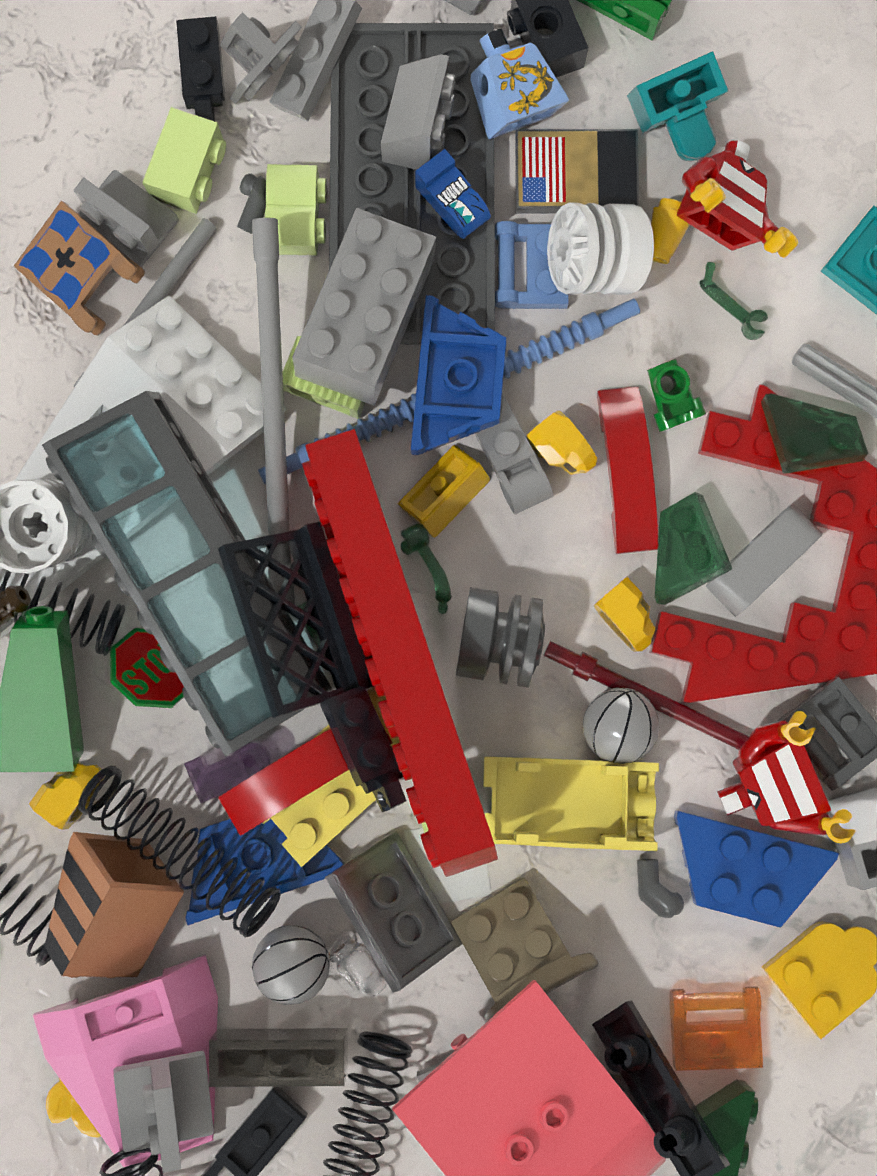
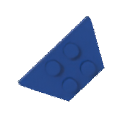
[411,295,506,455]
[674,810,839,928]
[186,819,345,926]

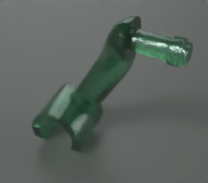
[699,262,768,340]
[400,524,452,614]

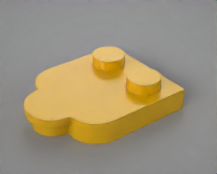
[761,921,877,1039]

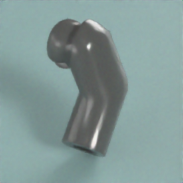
[637,859,684,918]

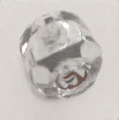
[328,932,387,999]

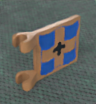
[14,200,145,336]

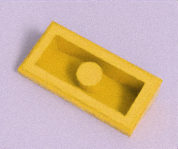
[397,444,490,538]

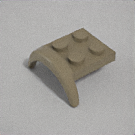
[451,877,599,1023]

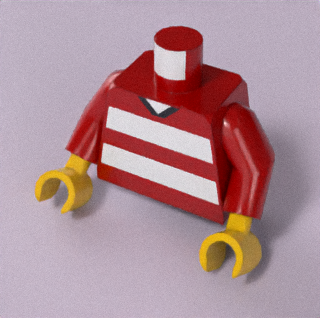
[677,141,799,258]
[717,711,856,843]

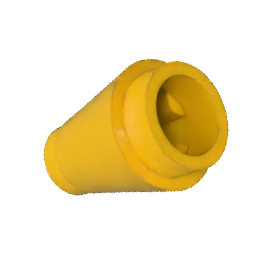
[651,198,690,264]

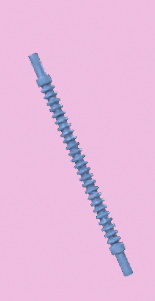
[258,298,640,484]

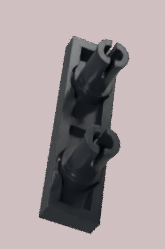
[592,1000,730,1176]

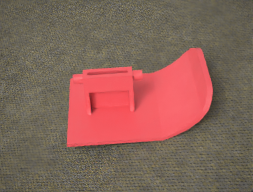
[392,980,666,1176]

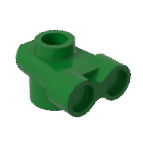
[647,359,706,432]

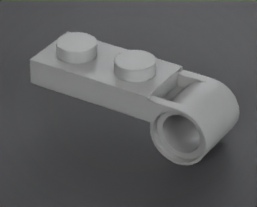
[475,393,553,515]

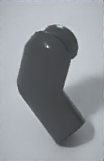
[237,173,266,234]

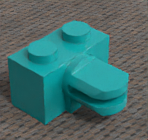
[627,51,728,162]

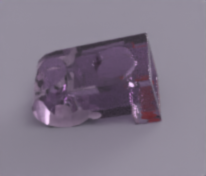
[184,742,272,804]

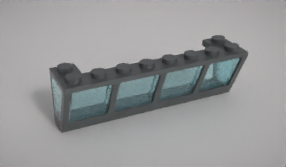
[42,391,332,757]

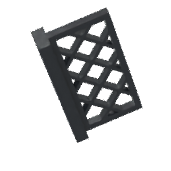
[218,522,374,718]

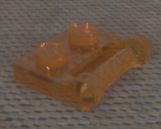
[670,986,763,1071]

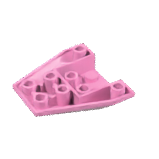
[33,955,218,1167]

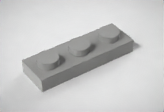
[270,0,362,121]

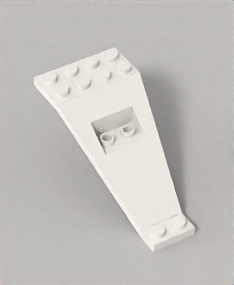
[0,296,287,639]

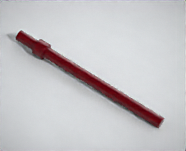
[543,641,749,750]

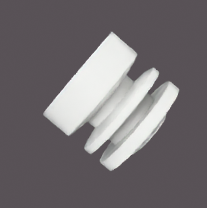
[547,202,654,295]
[0,479,91,574]

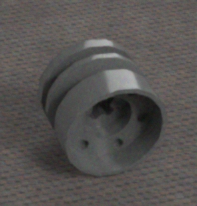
[456,587,545,688]

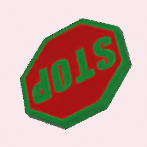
[110,628,195,708]

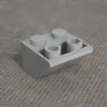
[381,54,456,170]
[827,786,877,890]

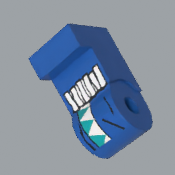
[415,149,491,239]

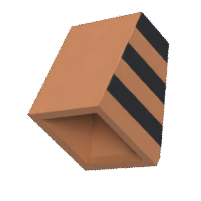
[44,832,184,978]

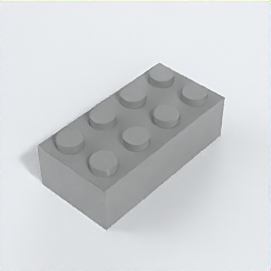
[293,208,436,406]

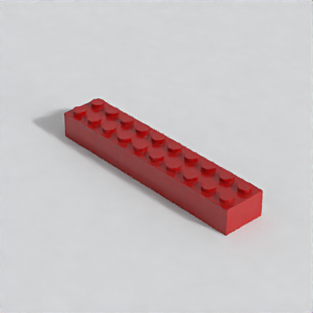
[302,429,498,877]

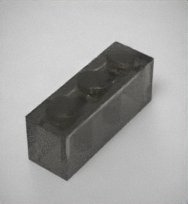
[209,1028,348,1087]

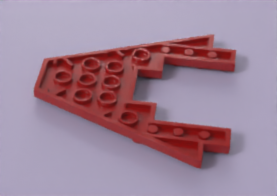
[649,384,877,703]

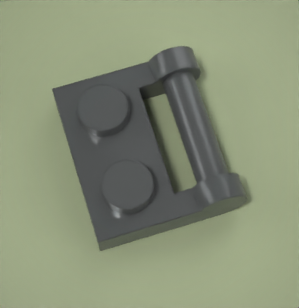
[777,676,877,791]

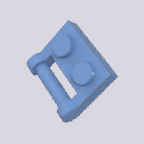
[495,221,569,309]

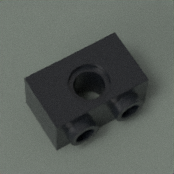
[507,0,588,78]

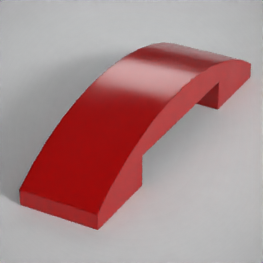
[597,387,658,554]
[218,725,393,836]

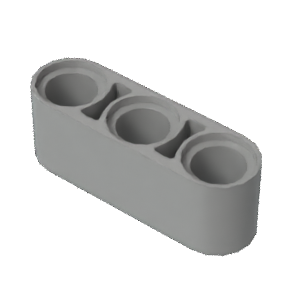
[706,503,823,617]

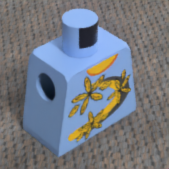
[470,29,569,140]

